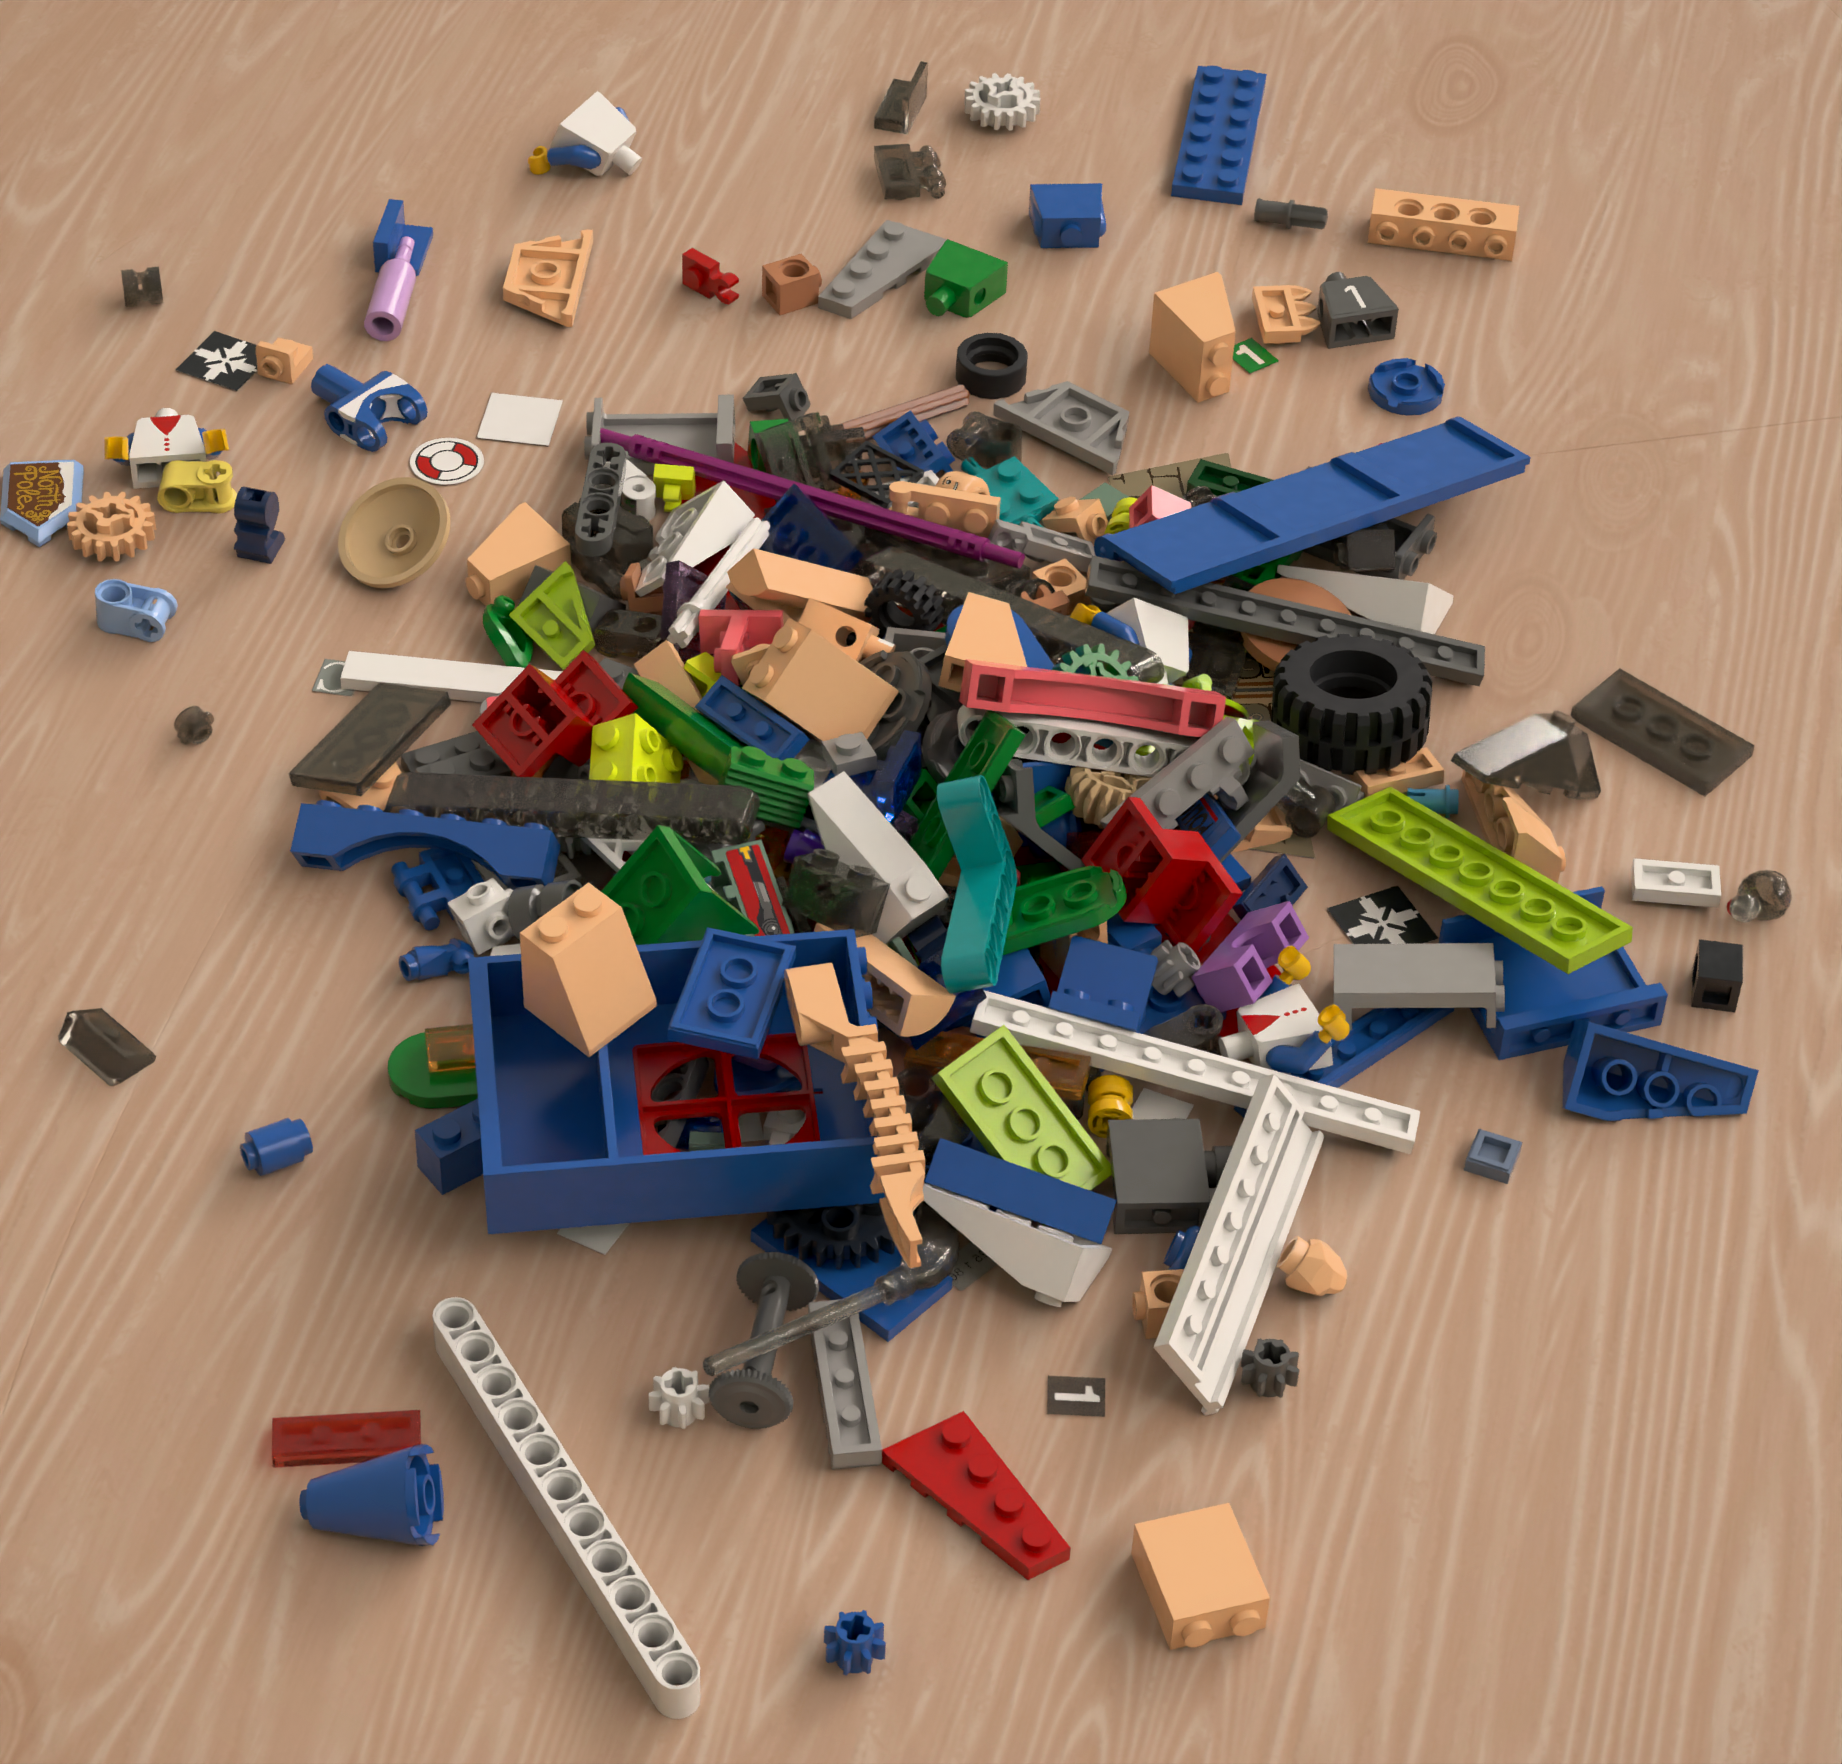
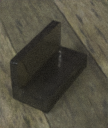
[874,61,928,135]

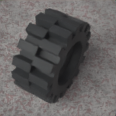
[864,569,944,639]

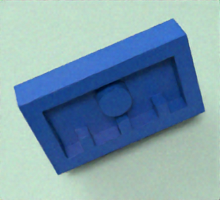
[872,410,955,478]

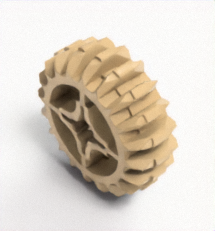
[1065,766,1152,829]

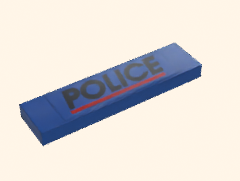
[1175,793,1241,861]

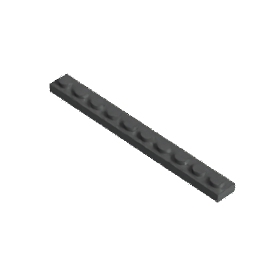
[1085,555,1485,686]

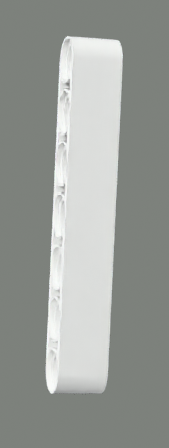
[957,705,1250,785]

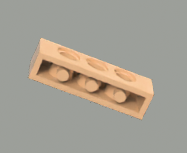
[1367,188,1519,261]

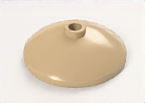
[338,477,450,588]

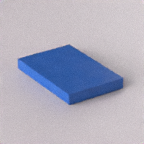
[667,927,796,1059]

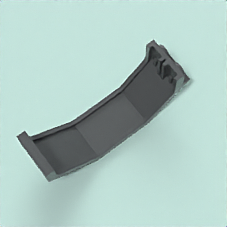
[991,720,1300,871]

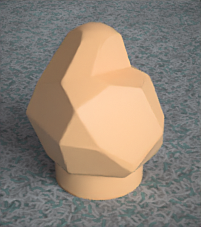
[1277,1236,1347,1297]

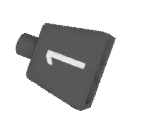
[1317,272,1399,349]

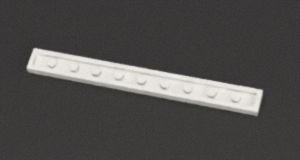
[970,990,1420,1154]

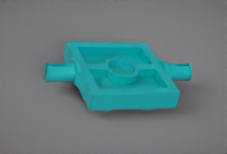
[961,456,1059,528]

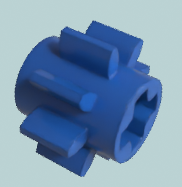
[824,1610,886,1675]

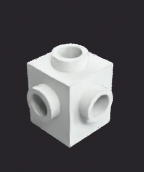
[447,878,514,955]

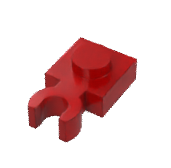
[682,248,739,304]

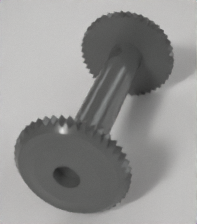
[708,1252,819,1429]

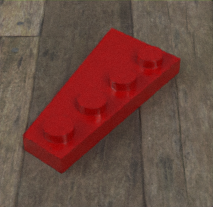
[882,1411,1071,1580]

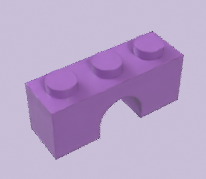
[1192,901,1309,1015]

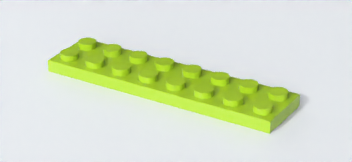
[1327,787,1633,974]

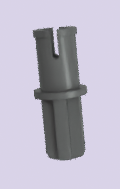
[1254,198,1328,230]

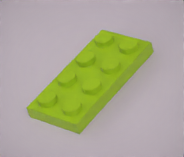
[932,1025,1112,1226]

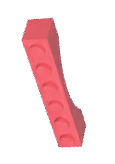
[959,659,1226,737]

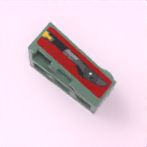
[711,839,794,937]

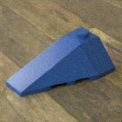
[1562,1019,1759,1121]

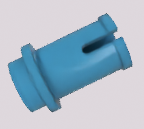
[1407,785,1459,818]

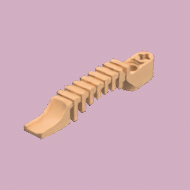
[784,963,925,1268]

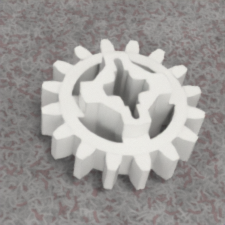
[964,73,1041,130]

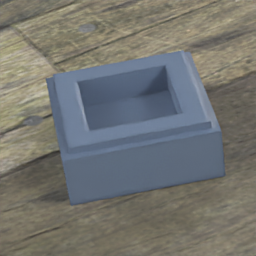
[1464,1129,1522,1184]

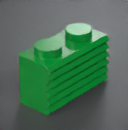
[715,746,814,830]

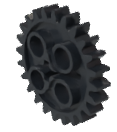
[767,1203,917,1270]

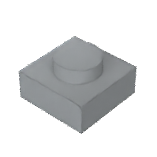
[822,732,877,776]

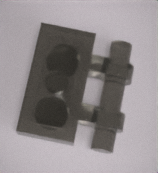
[874,144,946,200]

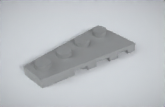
[818,220,947,319]

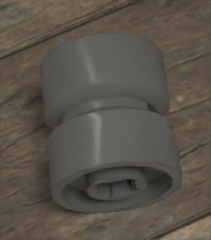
[508,879,583,941]

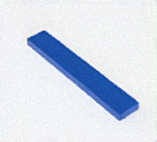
[1234,1008,1455,1118]

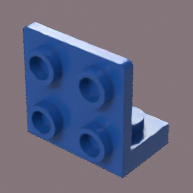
[1048,936,1158,1033]

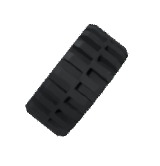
[1271,634,1433,775]

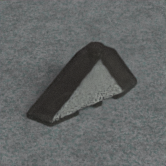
[1451,710,1601,800]

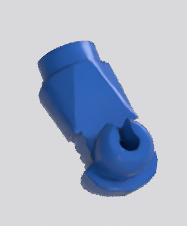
[399,938,474,981]

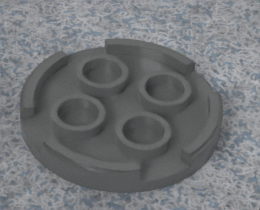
[860,650,932,763]

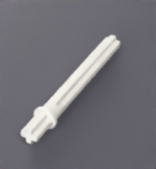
[667,517,770,648]

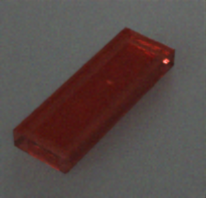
[272,1410,422,1468]

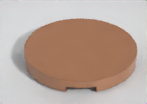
[1241,578,1351,672]

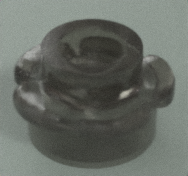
[174,706,214,745]

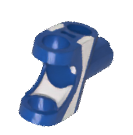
[311,364,428,452]

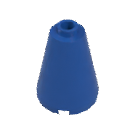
[299,1444,444,1546]

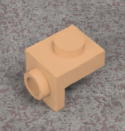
[1042,497,1109,546]

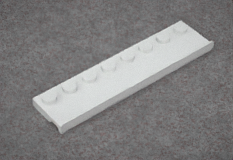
[1153,1073,1325,1415]

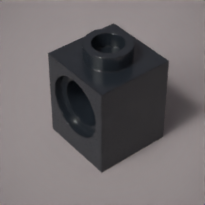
[1691,939,1743,1012]

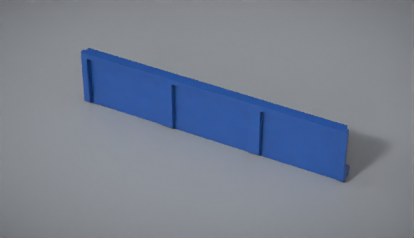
[1094,416,1531,594]

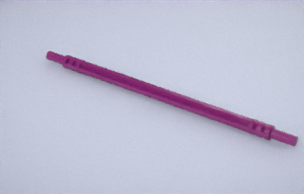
[600,428,1025,569]

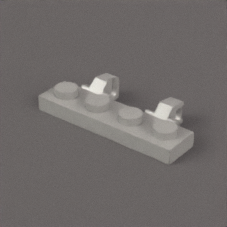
[1099,716,1255,829]

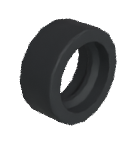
[956,332,1028,399]

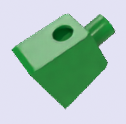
[924,239,1008,318]

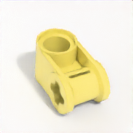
[157,460,237,513]

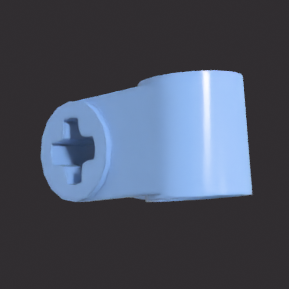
[95,579,178,642]

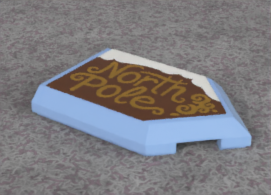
[0,460,84,547]

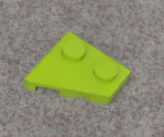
[509,561,596,671]

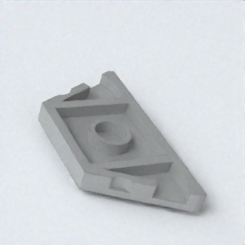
[993,381,1129,475]

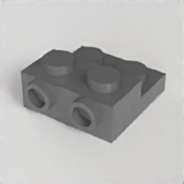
[400,731,511,818]

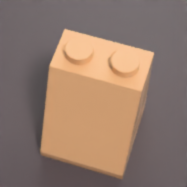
[1149,272,1236,403]
[742,618,899,744]
[520,882,657,1057]

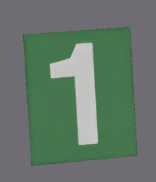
[1233,338,1279,373]

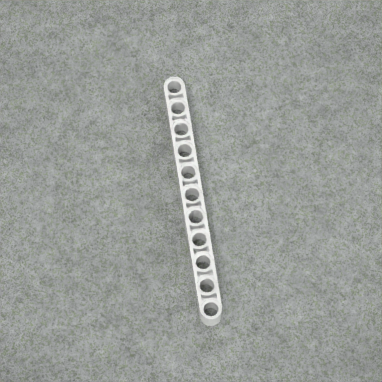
[432,1297,701,1719]

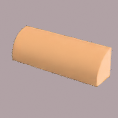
[727,548,873,623]
[814,923,956,1037]

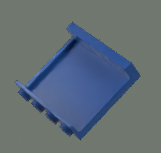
[1439,886,1668,1060]

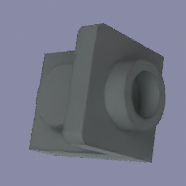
[742,373,811,425]

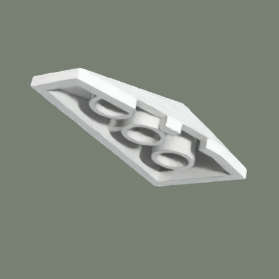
[635,480,755,597]
[1277,565,1454,634]
[808,771,949,946]
[923,1183,1112,1307]

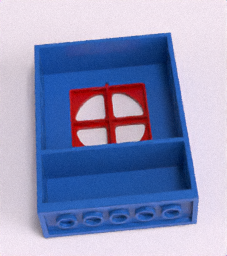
[468,929,885,1234]

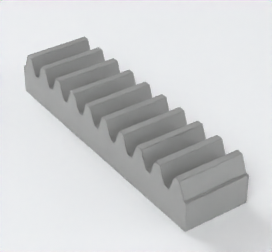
[808,1298,882,1470]

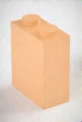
[1131,1503,1270,1650]

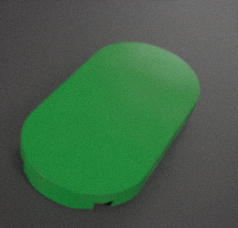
[1003,866,1127,955]
[388,1028,478,1109]

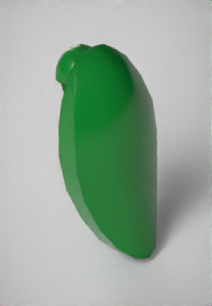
[483,595,533,668]

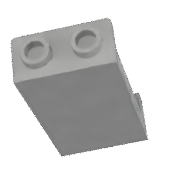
[584,395,735,475]
[1334,943,1505,1030]

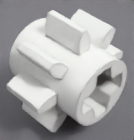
[649,1367,709,1429]

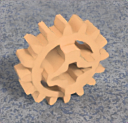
[67,492,156,561]

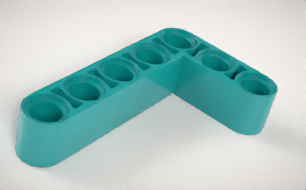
[937,775,1017,994]

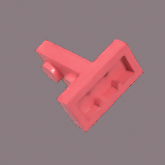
[698,609,784,687]

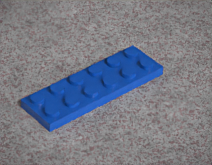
[1171,65,1267,205]

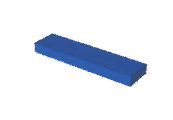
[925,1138,1117,1244]

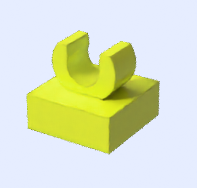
[653,464,696,512]

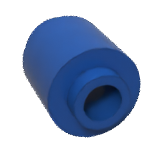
[240,1118,313,1176]

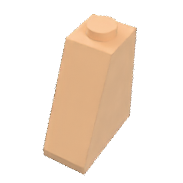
[466,502,571,606]
[938,592,1027,692]

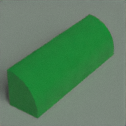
[622,673,746,781]

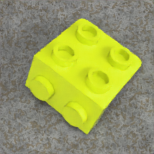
[588,713,683,821]

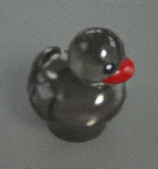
[1726,870,1792,923]

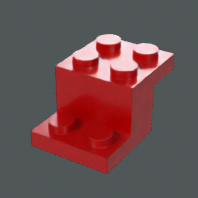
[472,650,638,783]
[1081,797,1243,954]

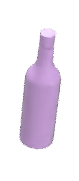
[364,236,416,341]

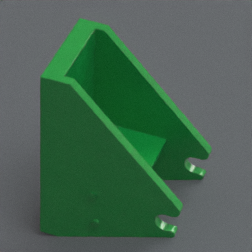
[601,825,760,945]

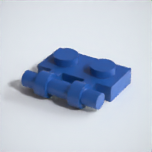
[391,848,484,930]

